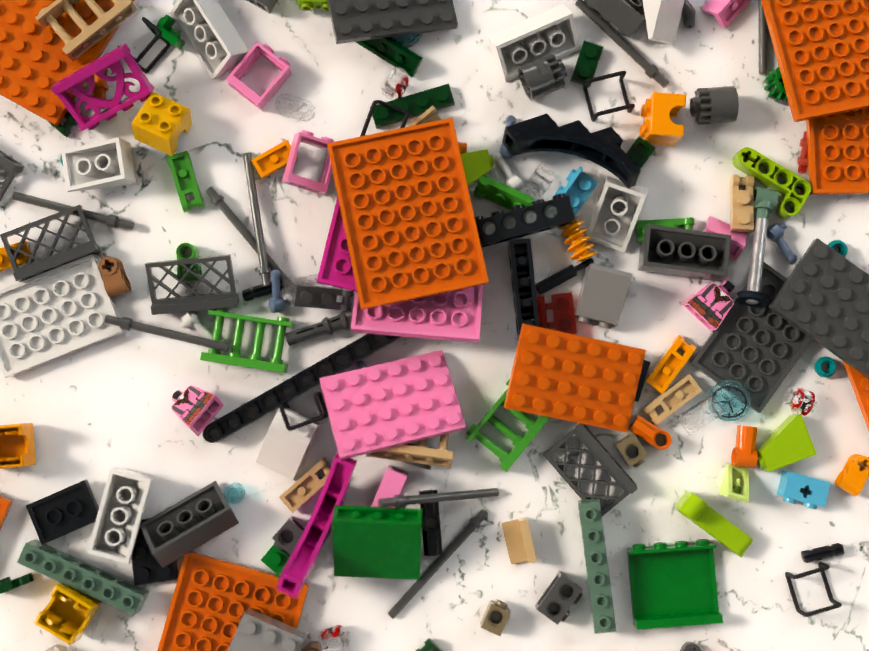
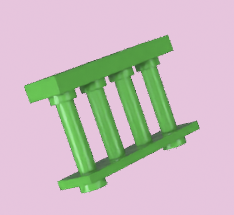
[200,308,295,373]
[466,379,550,472]

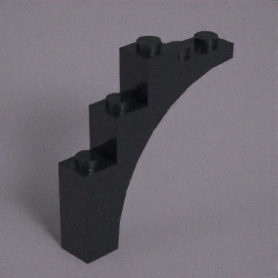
[502,113,641,188]

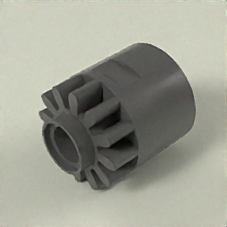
[518,53,567,101]
[690,86,739,125]

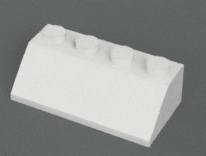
[169,0,249,80]
[488,4,581,82]
[87,467,152,564]

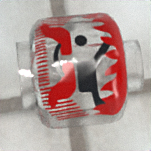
[379,67,410,99]
[783,386,817,417]
[318,625,351,651]

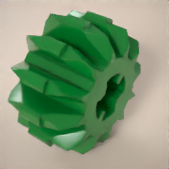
[764,67,788,102]

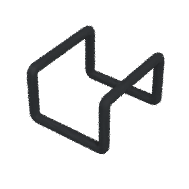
[117,17,171,73]
[583,71,635,122]
[360,100,412,136]
[279,392,328,431]
[785,562,842,617]

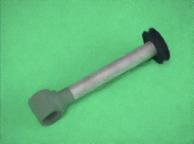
[736,186,779,307]

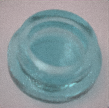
[224,482,245,504]

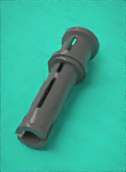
[285,311,350,346]

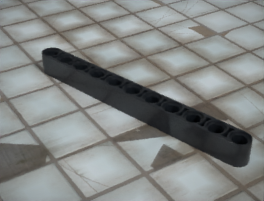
[203,334,402,443]

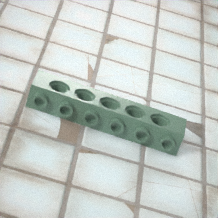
[578,498,616,634]
[17,539,150,616]

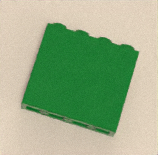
[332,505,422,580]
[627,539,723,630]

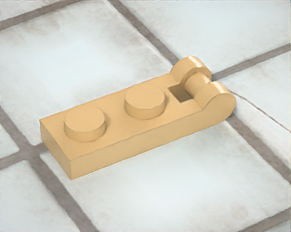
[730,174,754,233]
[642,374,702,426]
[279,458,331,513]

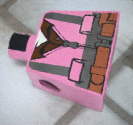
[682,280,735,331]
[171,385,224,436]

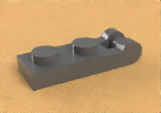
[293,284,354,311]

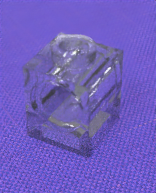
[524,163,558,198]

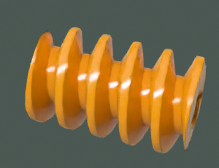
[558,216,597,263]

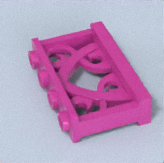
[50,43,154,131]

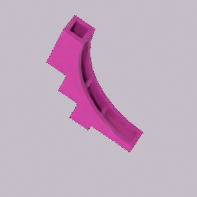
[276,452,357,598]

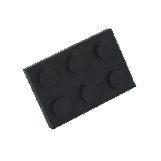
[26,480,99,545]
[131,518,179,586]

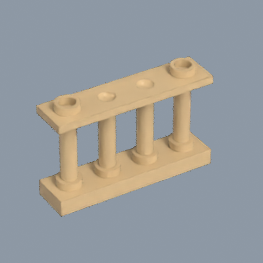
[35,0,137,62]
[366,434,453,468]

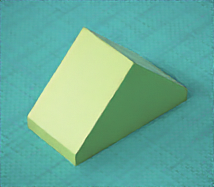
[719,463,749,503]

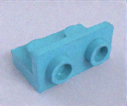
[555,167,599,215]

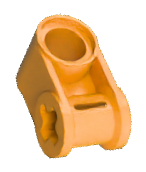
[835,454,869,497]

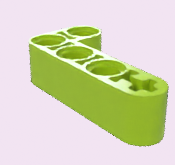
[732,147,811,219]
[674,490,754,558]

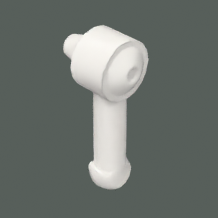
[494,153,523,191]
[180,311,213,340]

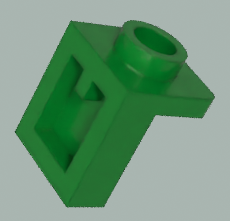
[155,14,186,49]
[261,544,291,578]

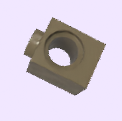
[613,433,648,468]
[480,599,511,636]

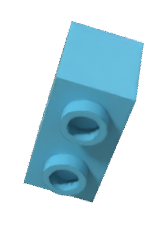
[777,470,831,510]

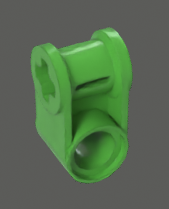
[176,243,202,284]

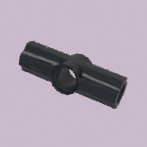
[419,490,443,556]

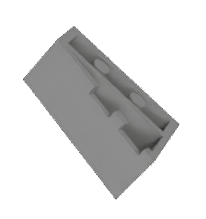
[228,608,307,651]

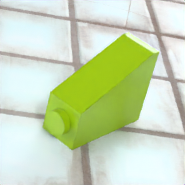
[461,149,494,189]
[757,414,817,472]

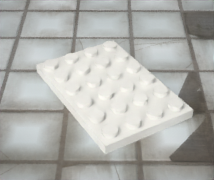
[0,254,124,378]

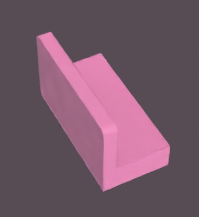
[701,0,750,28]
[703,216,747,261]

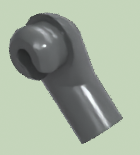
[682,0,695,28]

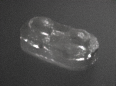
[274,93,316,121]

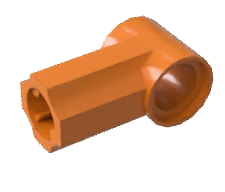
[628,415,672,449]
[731,425,758,468]

